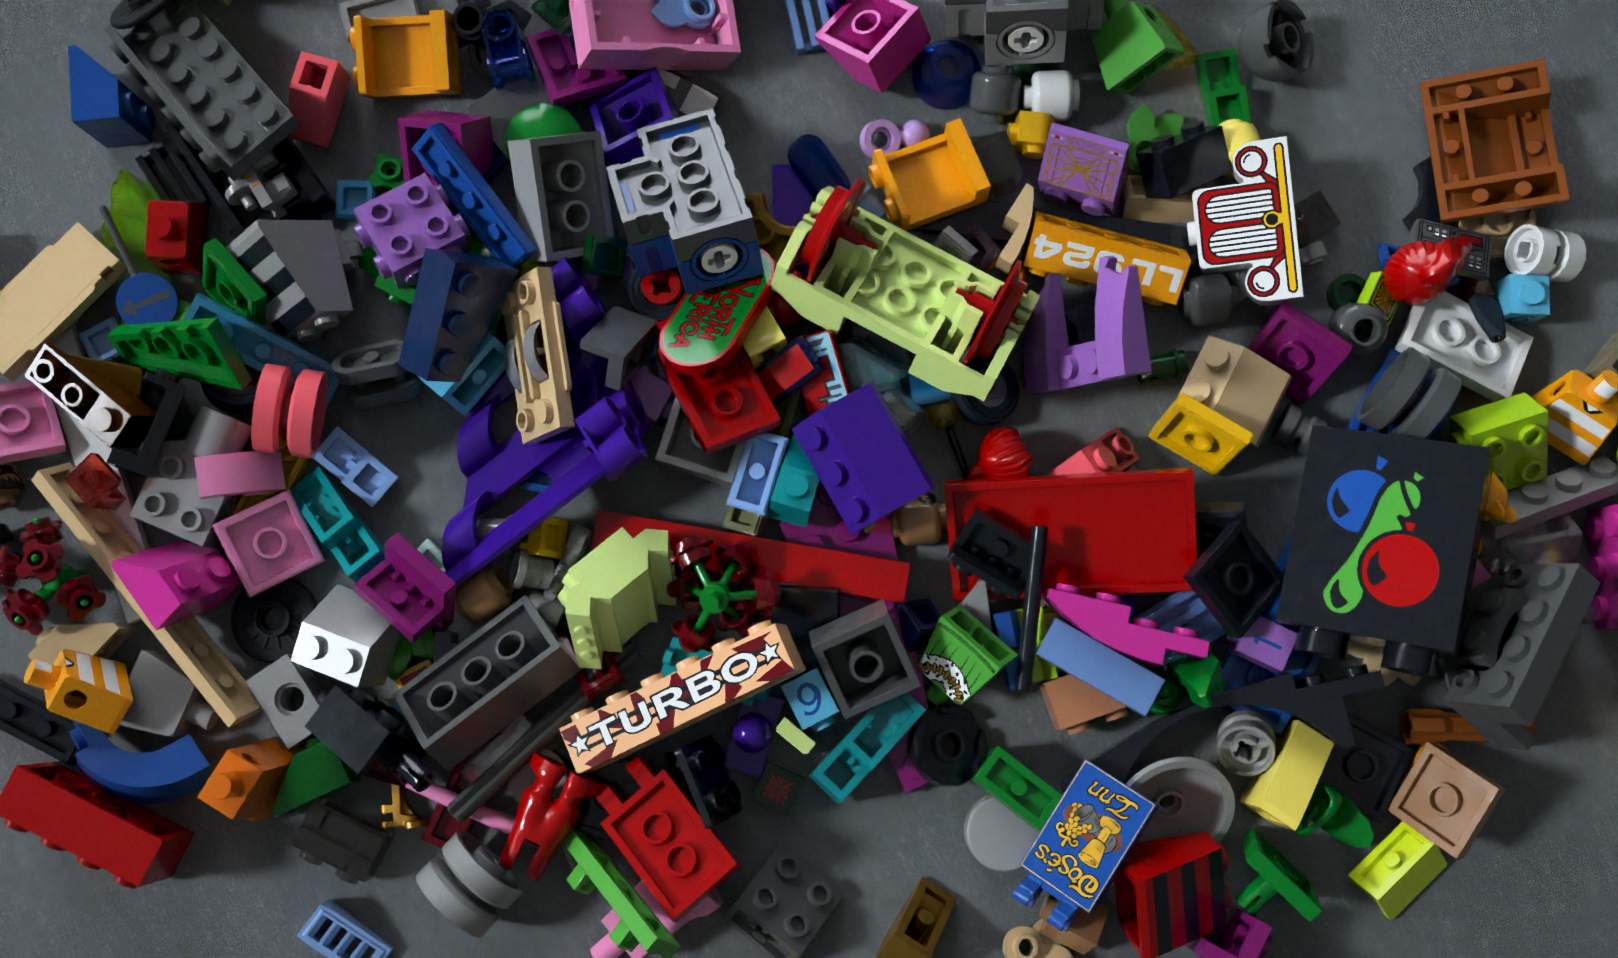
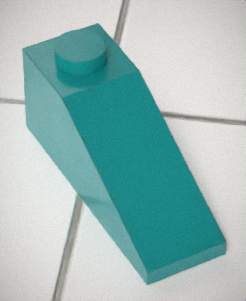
[768,409,821,528]

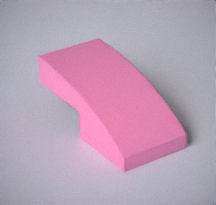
[194,450,286,500]

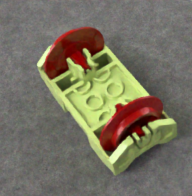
[771,178,1040,401]

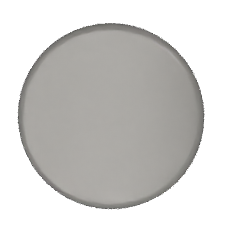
[964,794,1041,872]

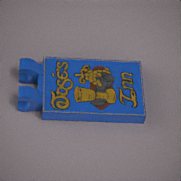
[1012,759,1159,932]

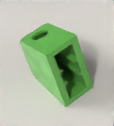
[1091,0,1185,95]

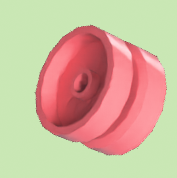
[251,363,328,459]

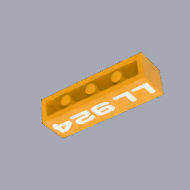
[1022,211,1191,306]

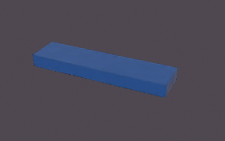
[411,122,537,269]

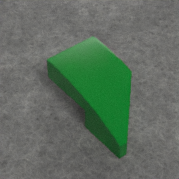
[1166,652,1227,709]

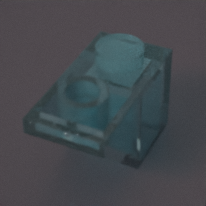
[837,337,909,392]

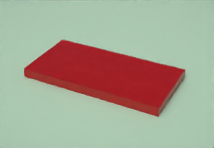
[944,467,1197,601]

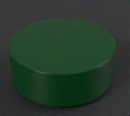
[1326,274,1366,312]

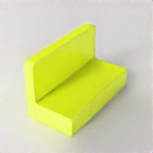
[1348,821,1447,920]

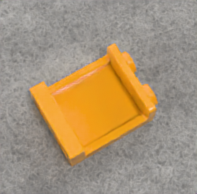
[350,10,461,99]
[868,118,991,231]

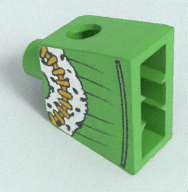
[919,604,1018,706]

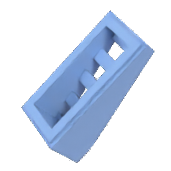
[297,899,394,958]

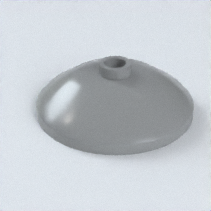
[1126,757,1235,844]

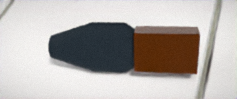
[1459,275,1506,343]

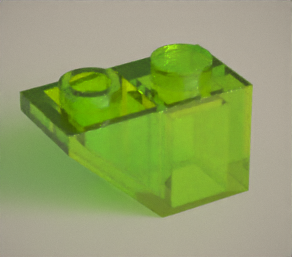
[101,169,155,260]

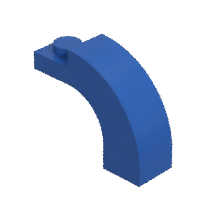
[69,720,212,804]

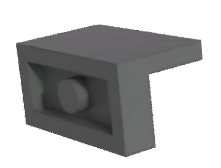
[580,306,658,391]

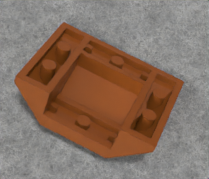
[1420,58,1570,224]

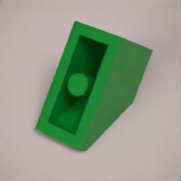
[272,737,361,818]

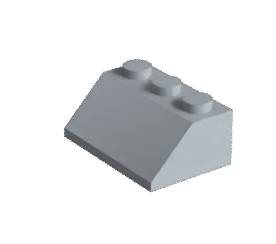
[508,131,615,262]

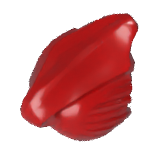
[1383,237,1472,306]
[967,426,1032,480]

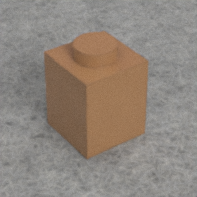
[1039,894,1110,955]

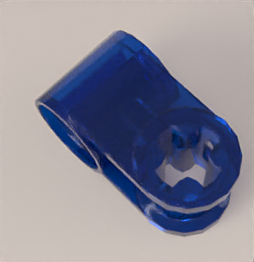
[481,8,536,91]

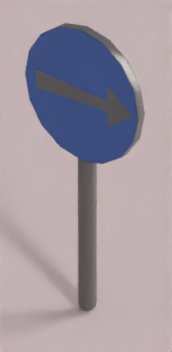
[99,205,179,325]

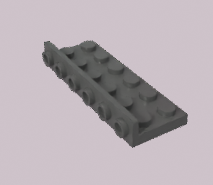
[104,0,301,181]

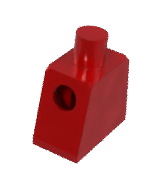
[145,200,209,276]

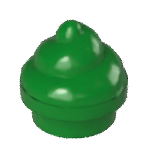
[1149,674,1183,715]

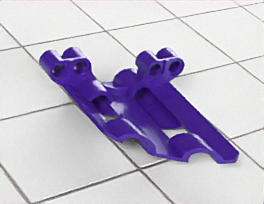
[441,257,650,588]

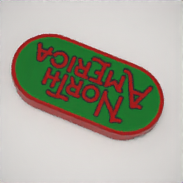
[659,248,775,375]

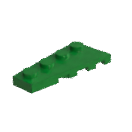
[107,317,252,390]

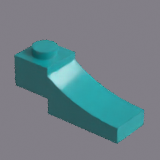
[290,466,385,582]
[808,692,926,804]

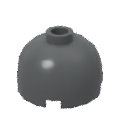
[1238,0,1314,82]

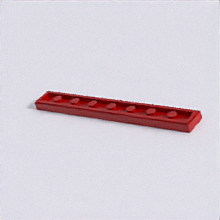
[591,510,911,604]

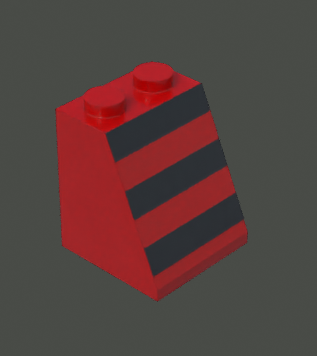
[1114,831,1231,958]

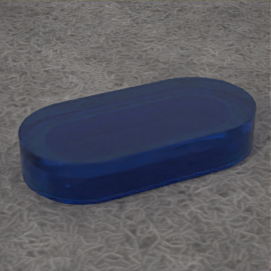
[787,134,851,201]

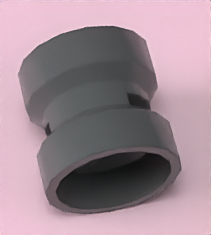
[1271,403,1327,456]

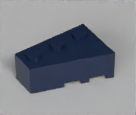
[398,248,519,382]

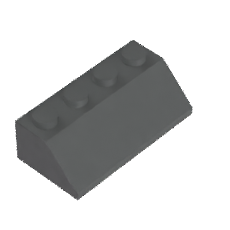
[392,595,581,771]

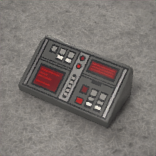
[1404,219,1492,281]

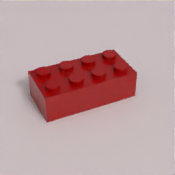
[0,762,195,889]

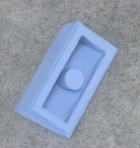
[726,432,791,518]

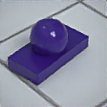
[724,695,785,778]

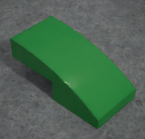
[1193,48,1251,126]

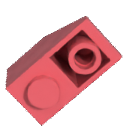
[289,51,352,149]
[1048,427,1140,475]

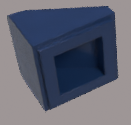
[897,598,941,652]

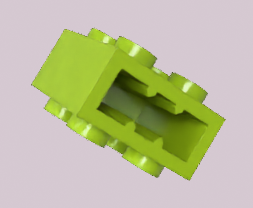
[1447,392,1548,491]

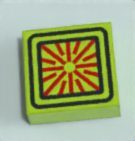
[1357,271,1400,326]

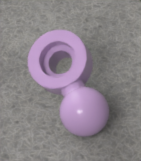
[860,119,930,158]

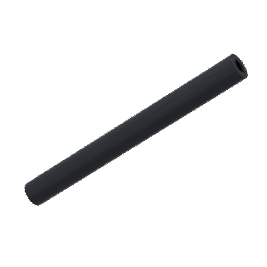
[1015,525,1048,691]

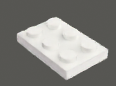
[1394,291,1534,402]

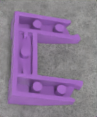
[1024,256,1152,396]

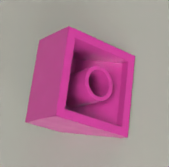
[814,0,932,93]
[110,540,241,630]

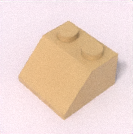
[1178,335,1292,448]

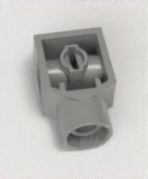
[129,405,251,550]

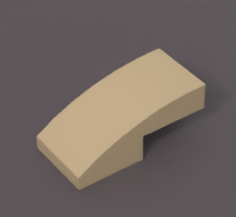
[995,183,1034,275]

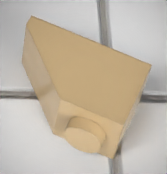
[27,623,136,665]

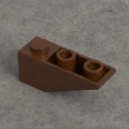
[24,343,156,448]

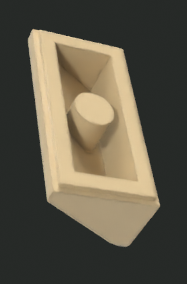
[1121,175,1201,223]

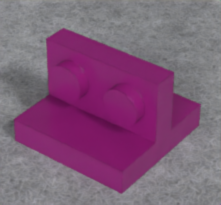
[1246,301,1353,405]
[354,533,456,643]
[1185,908,1273,958]

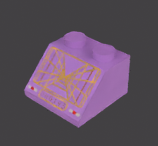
[1038,122,1129,216]

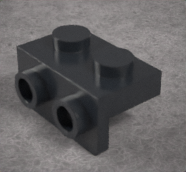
[948,506,1030,600]

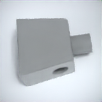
[120,650,219,737]

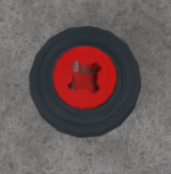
[627,267,685,322]

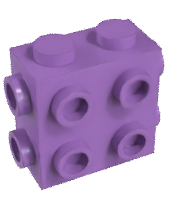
[353,173,470,289]

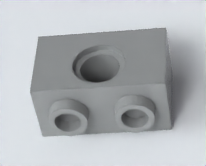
[245,654,330,749]

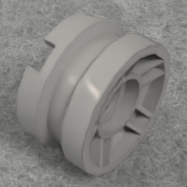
[1216,710,1276,776]

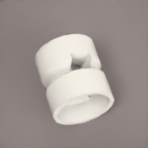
[1504,224,1586,283]

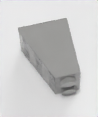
[226,219,353,342]

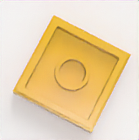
[1148,392,1253,476]

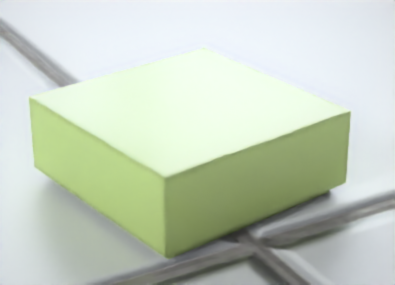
[776,716,816,754]

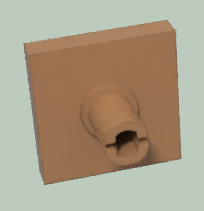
[1388,741,1506,859]

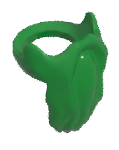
[1295,783,1374,848]

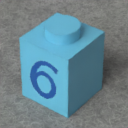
[1491,274,1550,325]
[781,668,839,733]

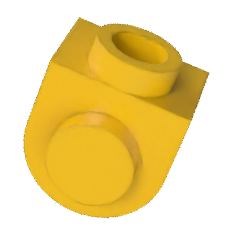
[1006,110,1055,159]

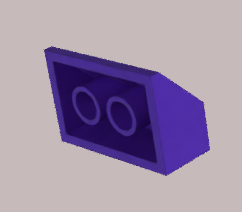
[792,381,935,535]

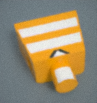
[1531,370,1618,466]
[24,649,133,735]

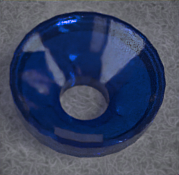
[912,40,981,110]

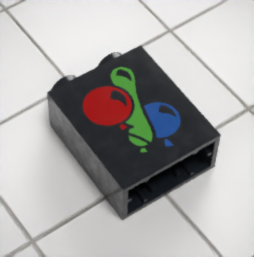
[1276,425,1494,677]

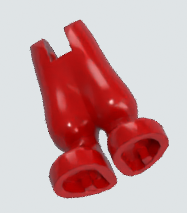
[499,752,603,883]

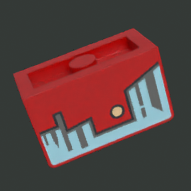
[787,329,851,417]

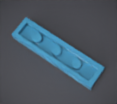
[183,293,340,405]

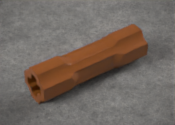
[1401,708,1537,747]

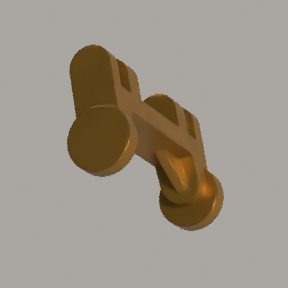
[379,784,428,828]

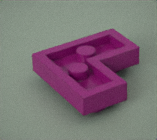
[526,26,627,107]

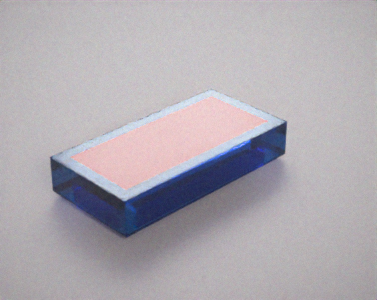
[755,335,826,407]

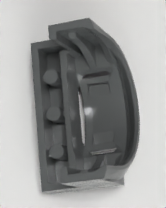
[1443,563,1600,750]

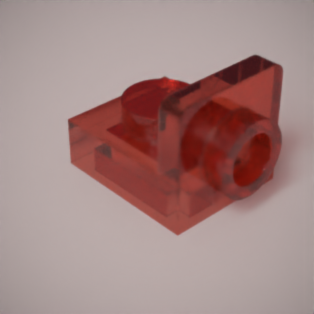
[64,453,127,510]

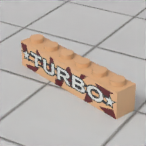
[559,620,806,774]

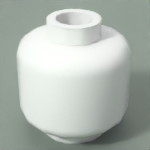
[1022,70,1080,121]

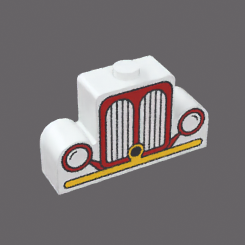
[1187,136,1304,306]

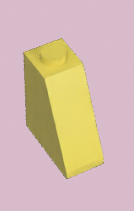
[1238,720,1334,831]

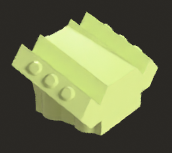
[557,527,677,669]

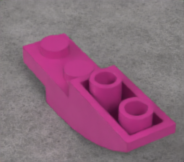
[1043,583,1210,665]

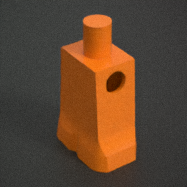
[197,737,298,822]

